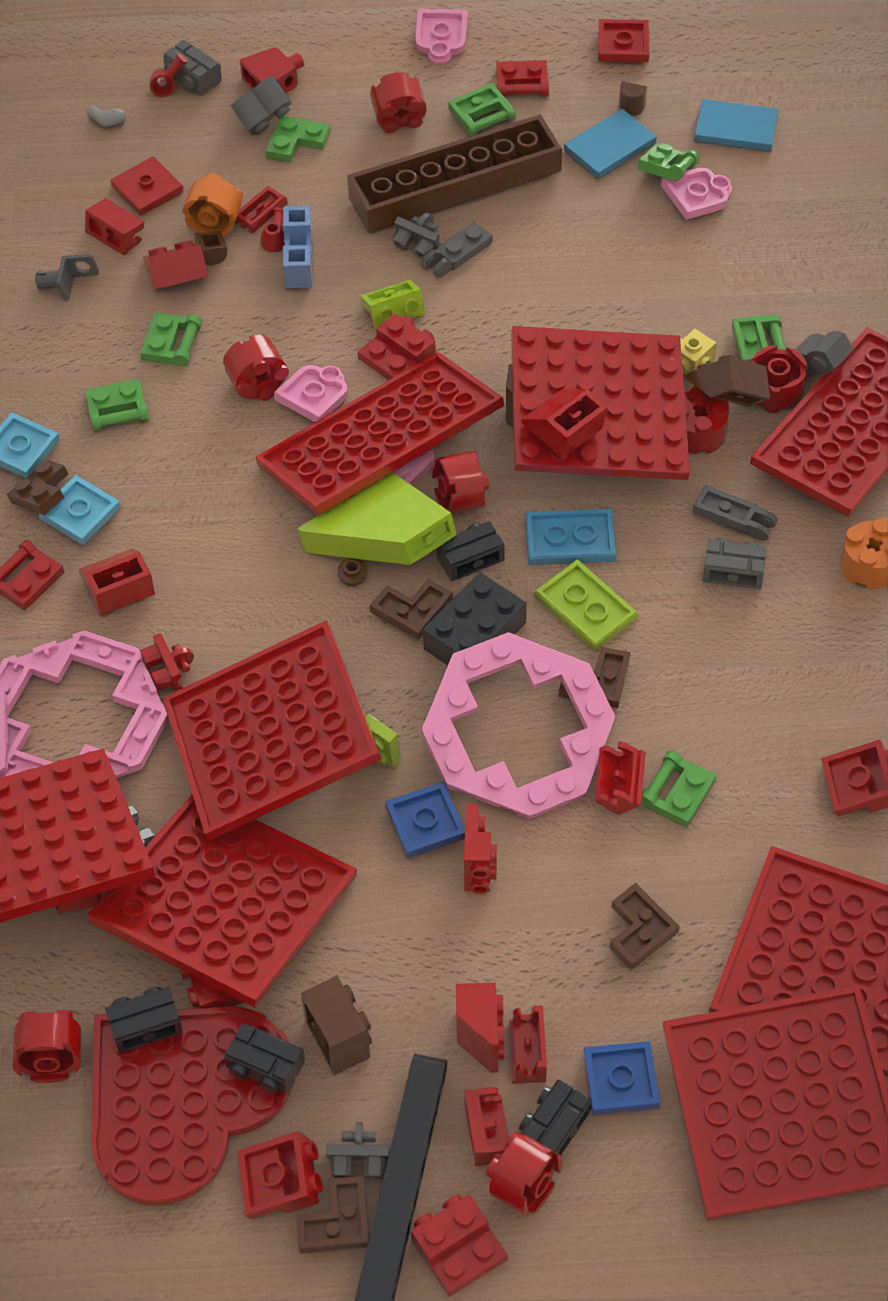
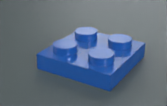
[385,782,465,859]
[583,1041,660,1115]

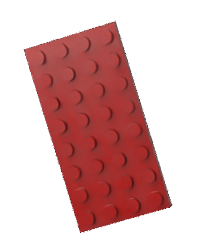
[750,327,888,517]
[255,352,505,515]

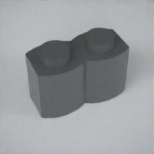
[231,75,292,134]
[795,331,854,376]

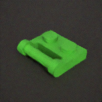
[448,83,516,137]
[637,143,699,181]
[140,312,203,366]
[732,314,786,360]
[85,379,149,431]
[641,750,717,828]

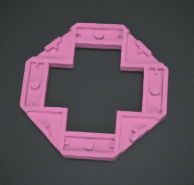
[0,630,168,779]
[421,632,615,820]

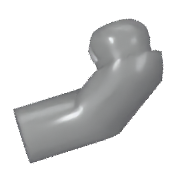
[87,105,126,128]

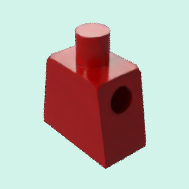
[239,47,304,93]

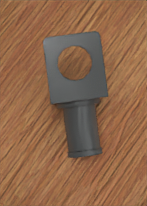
[35,254,99,300]

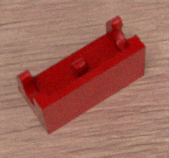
[85,198,144,255]
[594,741,646,815]
[509,1005,547,1083]
[464,1087,509,1166]

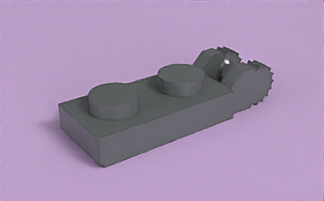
[421,222,492,278]
[692,485,778,541]

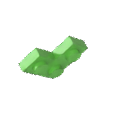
[265,116,331,163]

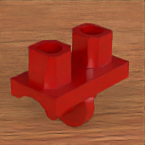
[140,633,194,692]

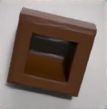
[619,81,647,116]
[194,231,228,265]

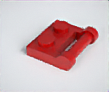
[496,60,549,98]
[0,540,65,611]

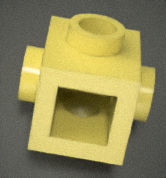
[680,329,717,375]

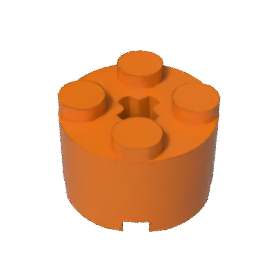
[182,173,243,237]
[840,518,888,589]

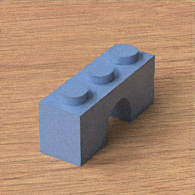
[283,206,312,288]

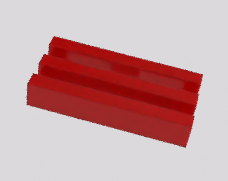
[235,186,288,234]

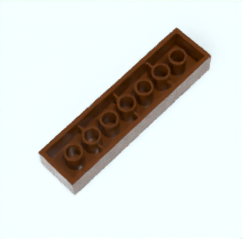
[347,114,562,233]

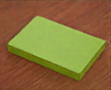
[534,559,638,651]

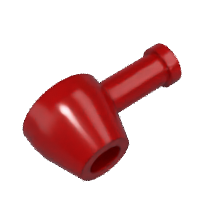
[149,53,188,97]
[260,207,285,252]

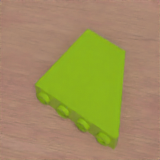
[297,472,457,565]

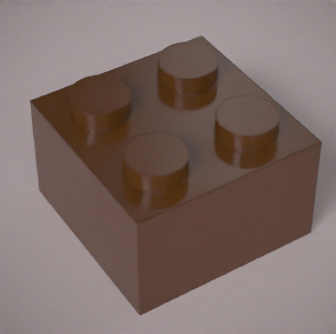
[301,976,372,1075]

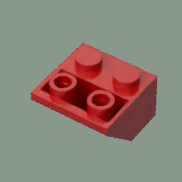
[143,240,208,289]
[521,389,608,459]
[78,548,155,616]
[456,982,505,1073]

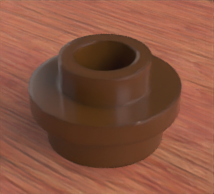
[338,558,367,586]

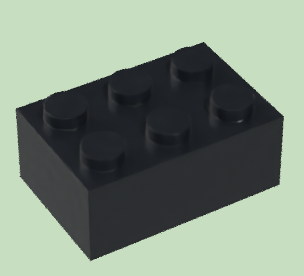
[423,572,527,665]

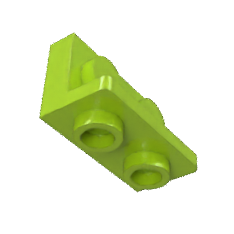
[360,279,426,329]
[366,713,401,769]

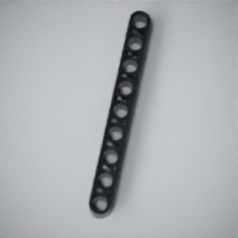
[354,1053,448,1301]

